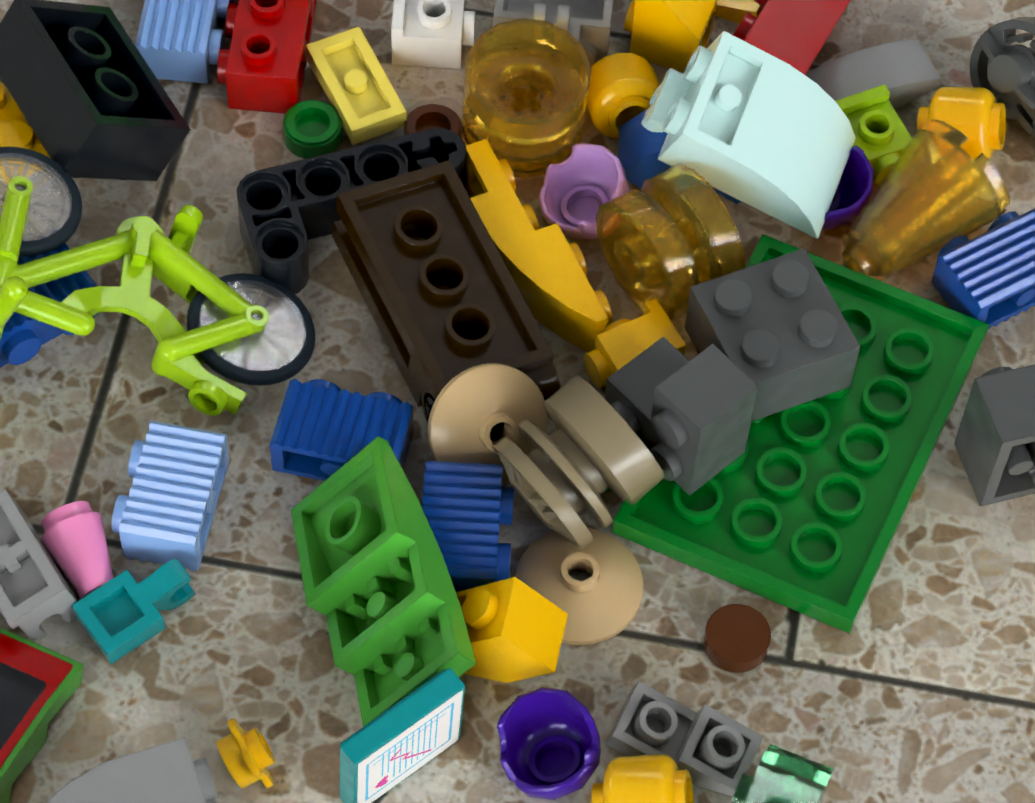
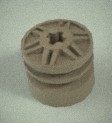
[492,375,665,550]

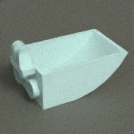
[641,31,856,239]

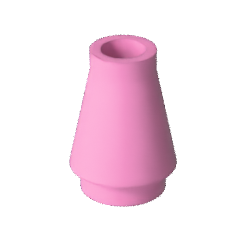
[41,501,114,599]

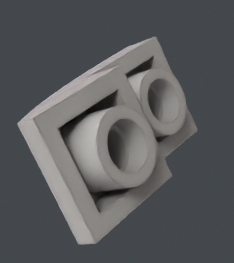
[806,39,943,110]
[605,681,764,796]

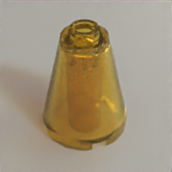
[841,119,1010,281]

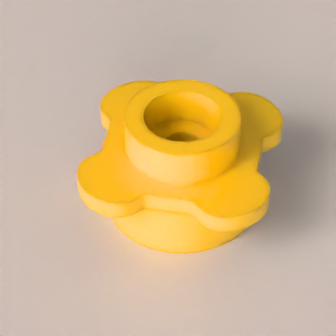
[216,718,276,789]

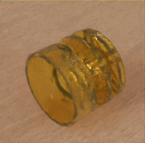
[462,18,591,179]

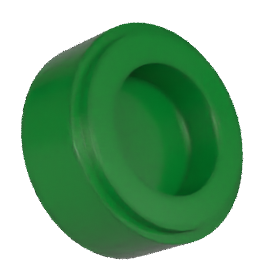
[283,100,342,159]

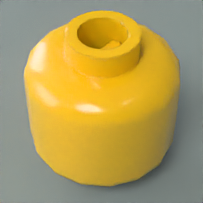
[582,52,660,140]
[917,87,1006,164]
[591,754,694,803]

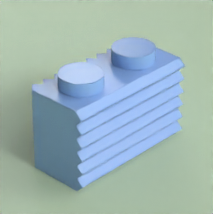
[135,0,234,84]
[111,421,230,571]

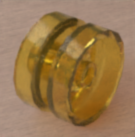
[596,164,745,321]

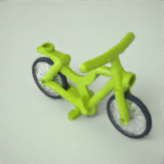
[0,146,315,416]

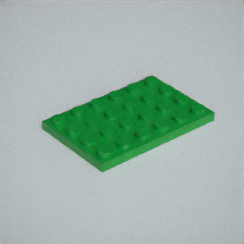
[612,234,990,634]

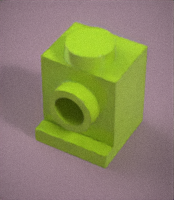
[836,84,916,185]

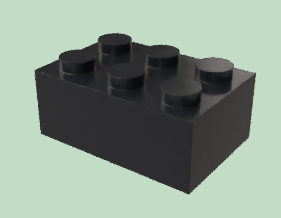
[0,0,191,181]

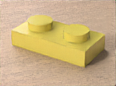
[306,27,407,145]

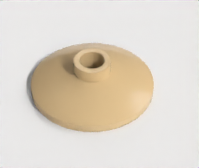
[427,363,548,485]
[515,528,643,645]

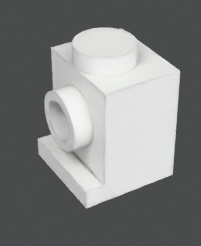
[391,0,476,69]

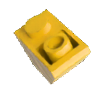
[624,0,717,73]
[456,577,568,683]

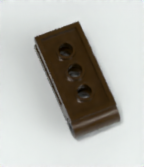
[332,160,561,431]

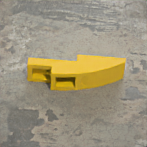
[465,139,613,352]

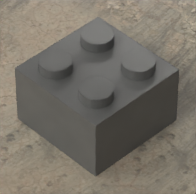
[685,248,860,422]

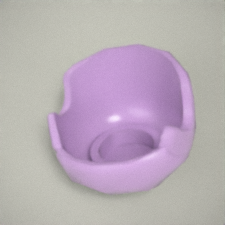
[539,143,630,240]

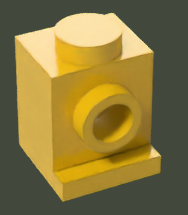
[584,298,686,389]

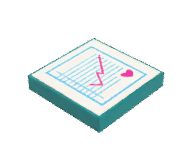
[340,668,465,803]

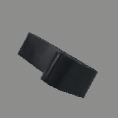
[237,128,466,294]

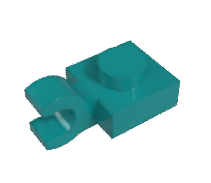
[72,558,195,664]

